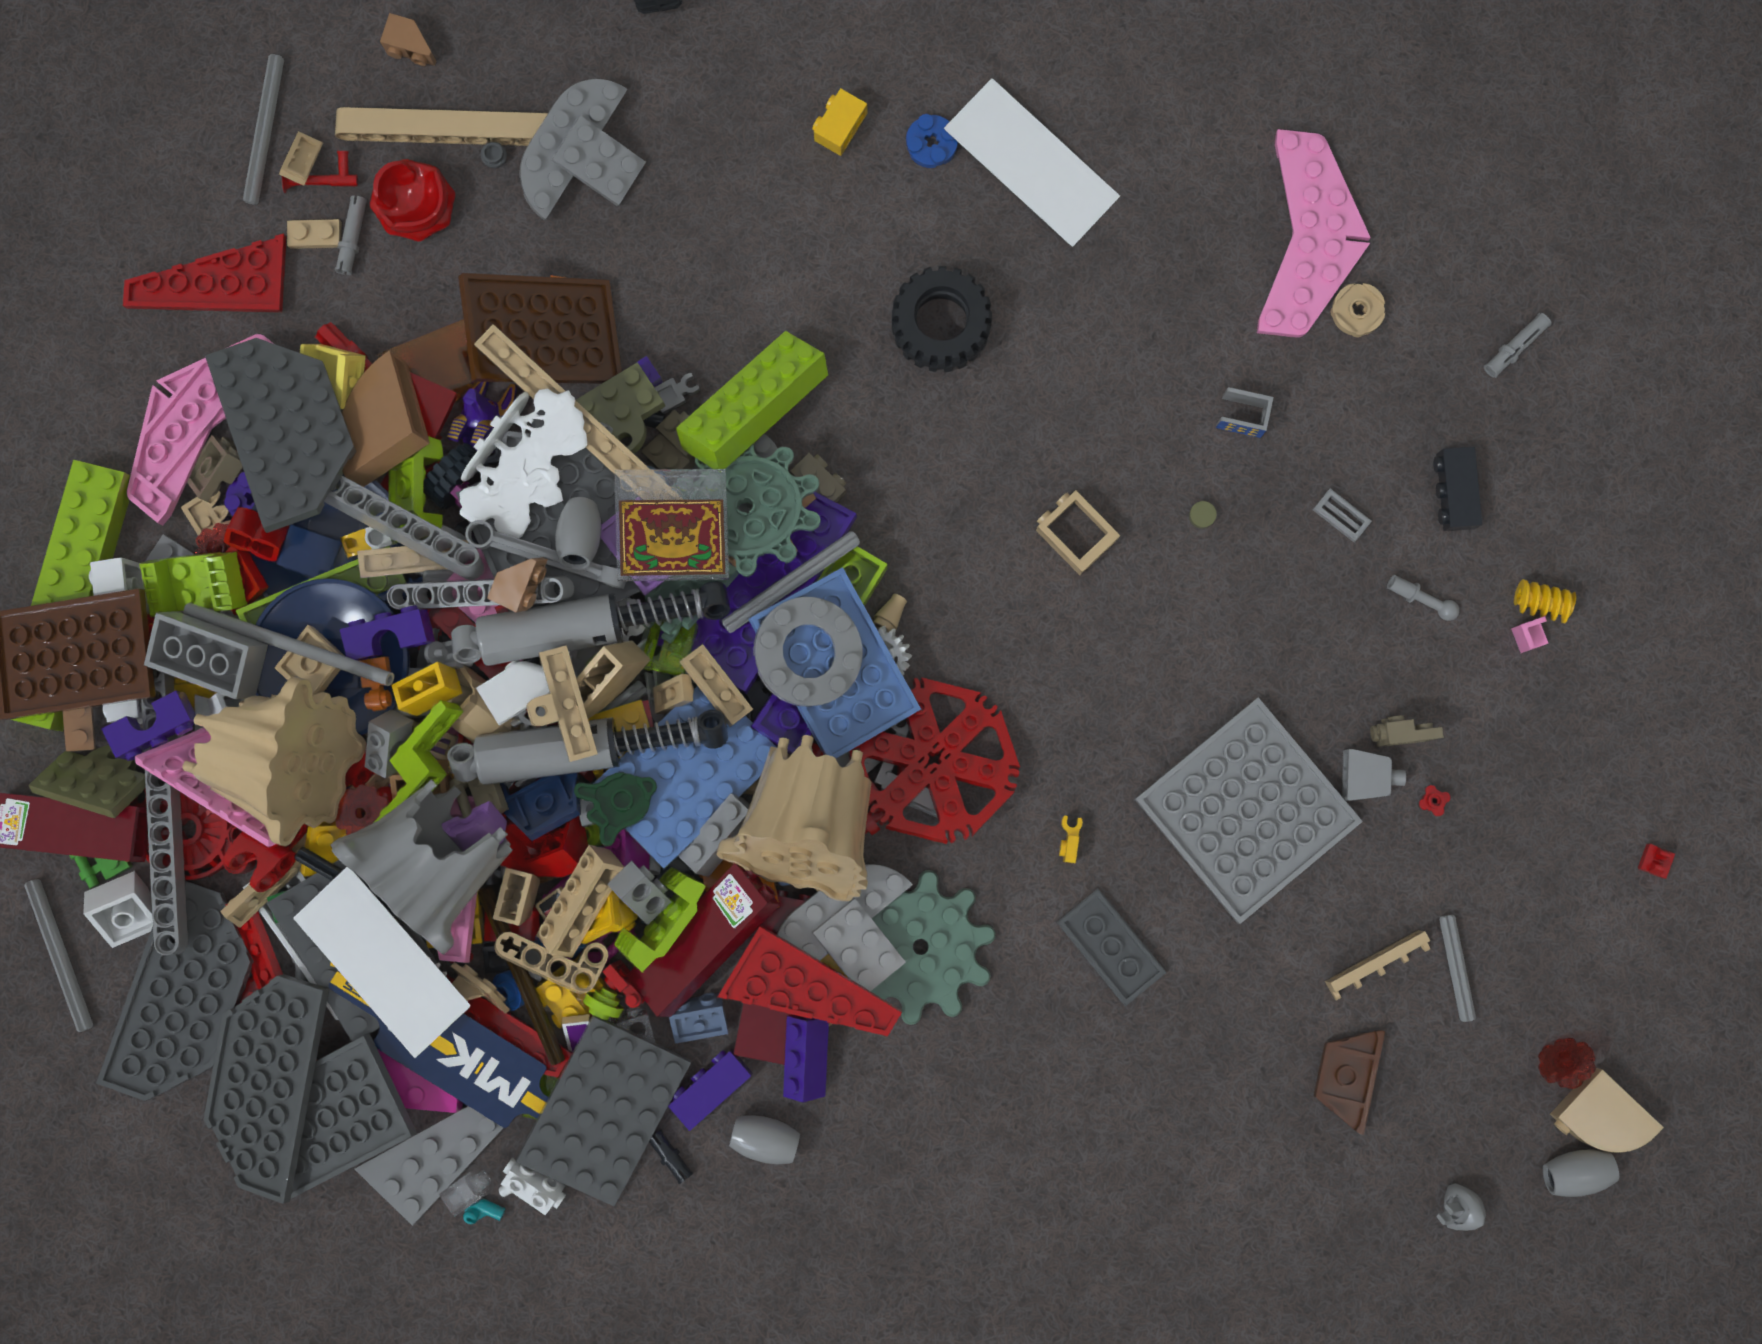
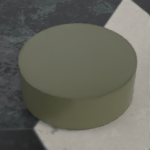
[1189,501,1217,529]

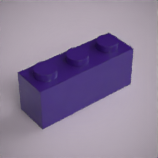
[783,1015,829,1103]
[668,1049,753,1131]

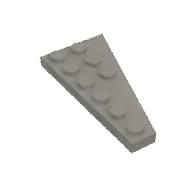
[355,1106,504,1226]

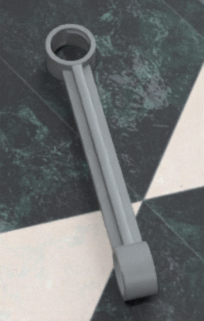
[465,520,628,590]

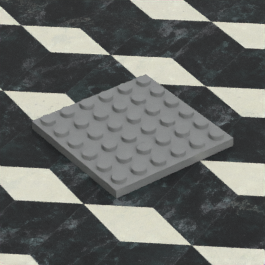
[1135,697,1363,924]

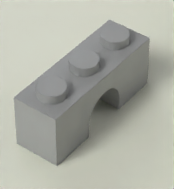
[678,793,750,877]

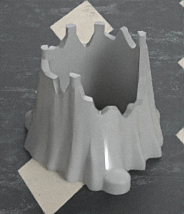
[331,779,513,955]

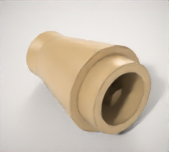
[873,594,907,632]

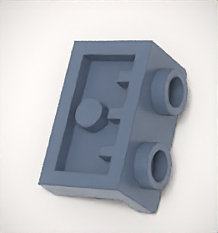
[669,993,728,1044]

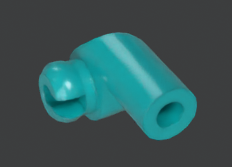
[463,1199,506,1224]

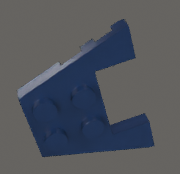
[500,772,581,841]

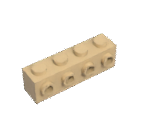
[536,845,624,958]

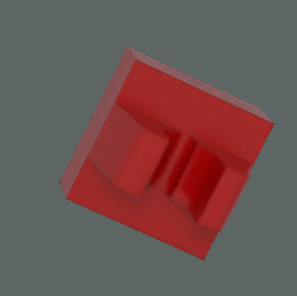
[1638,844,1675,879]

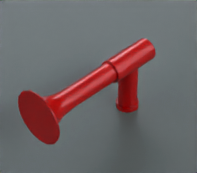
[282,151,358,194]

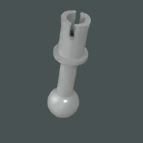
[1387,575,1459,621]

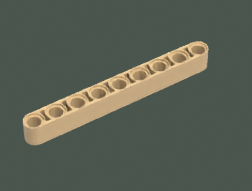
[335,108,548,146]

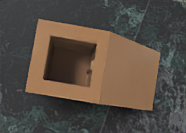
[380,13,436,66]
[487,557,548,613]

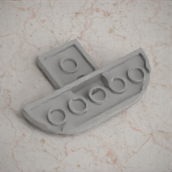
[519,79,646,220]
[777,864,913,992]

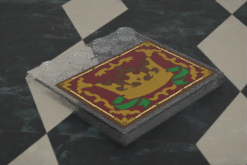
[614,469,729,581]

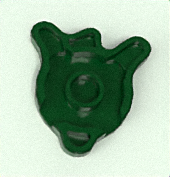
[574,772,657,846]

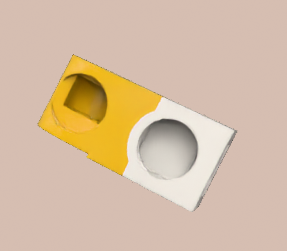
[340,527,397,558]

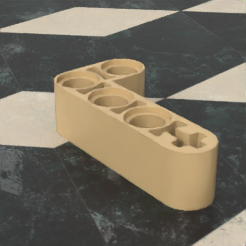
[494,932,608,994]

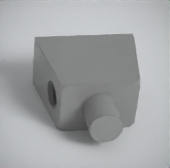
[1342,749,1406,801]

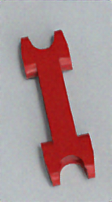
[223,745,375,893]

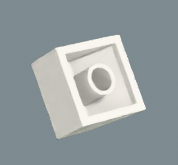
[83,871,153,948]

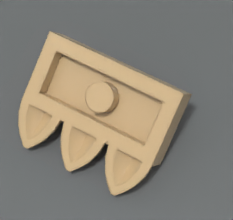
[181,491,231,552]

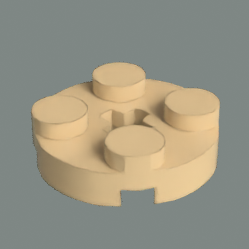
[1331,283,1385,337]

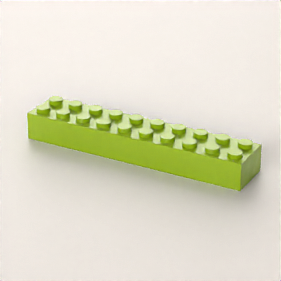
[10,460,131,732]

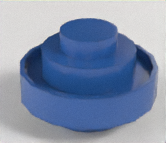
[492,970,525,1011]

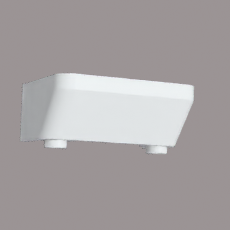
[476,660,550,726]

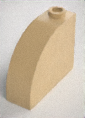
[576,640,651,719]
[1550,1067,1664,1153]

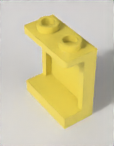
[300,344,365,409]

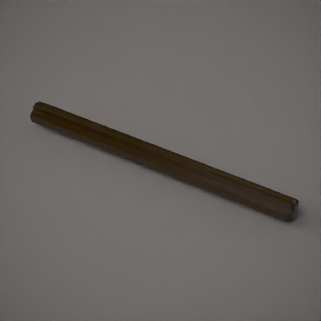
[478,887,565,1065]

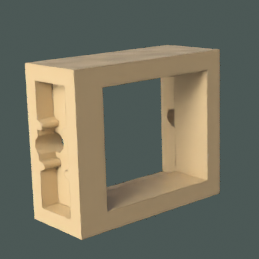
[1036,490,1120,575]

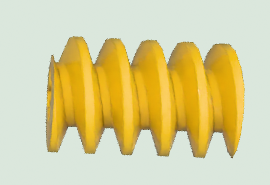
[1514,579,1576,623]

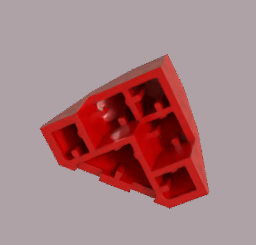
[500,777,588,877]

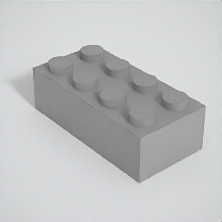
[144,611,268,699]

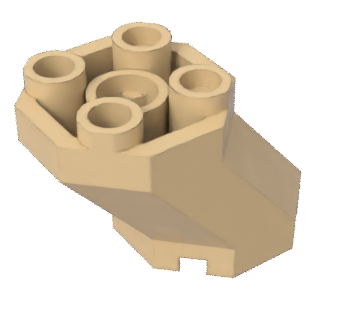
[447,665,521,743]

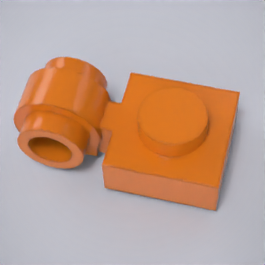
[360,657,392,712]

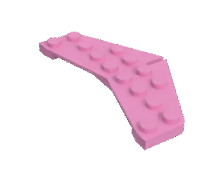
[1257,129,1371,337]
[127,334,274,526]

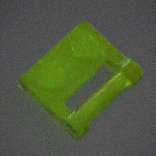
[643,620,698,676]

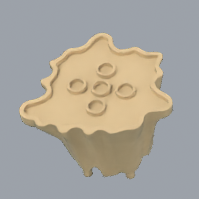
[182,676,366,846]
[716,735,872,901]

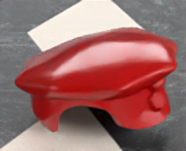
[370,159,455,242]

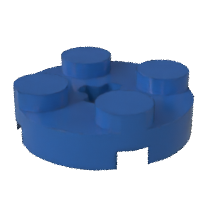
[906,114,958,168]

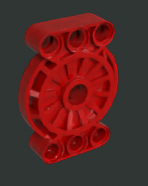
[126,788,256,880]

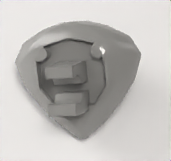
[1436,1183,1486,1231]

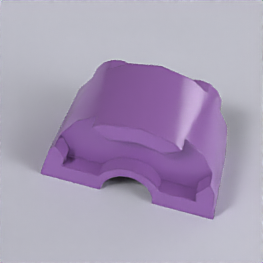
[441,801,507,852]

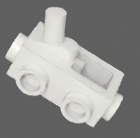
[499,1158,566,1215]

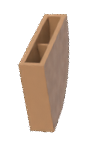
[342,350,430,487]

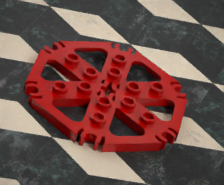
[847,677,1020,844]

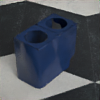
[276,524,342,577]

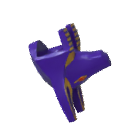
[447,382,517,453]

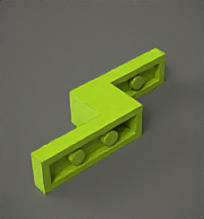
[374,700,464,822]

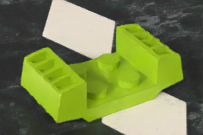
[388,436,443,543]
[139,552,248,617]
[614,867,706,972]

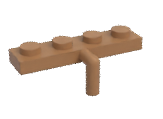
[63,707,96,751]

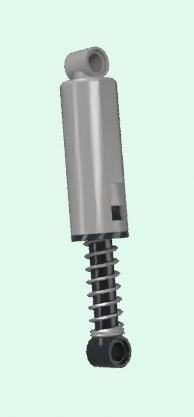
[451,581,730,666]
[447,710,728,785]

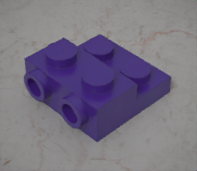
[750,693,812,755]

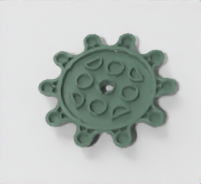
[671,444,821,577]
[871,870,995,1025]

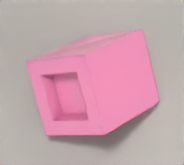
[1511,616,1548,653]

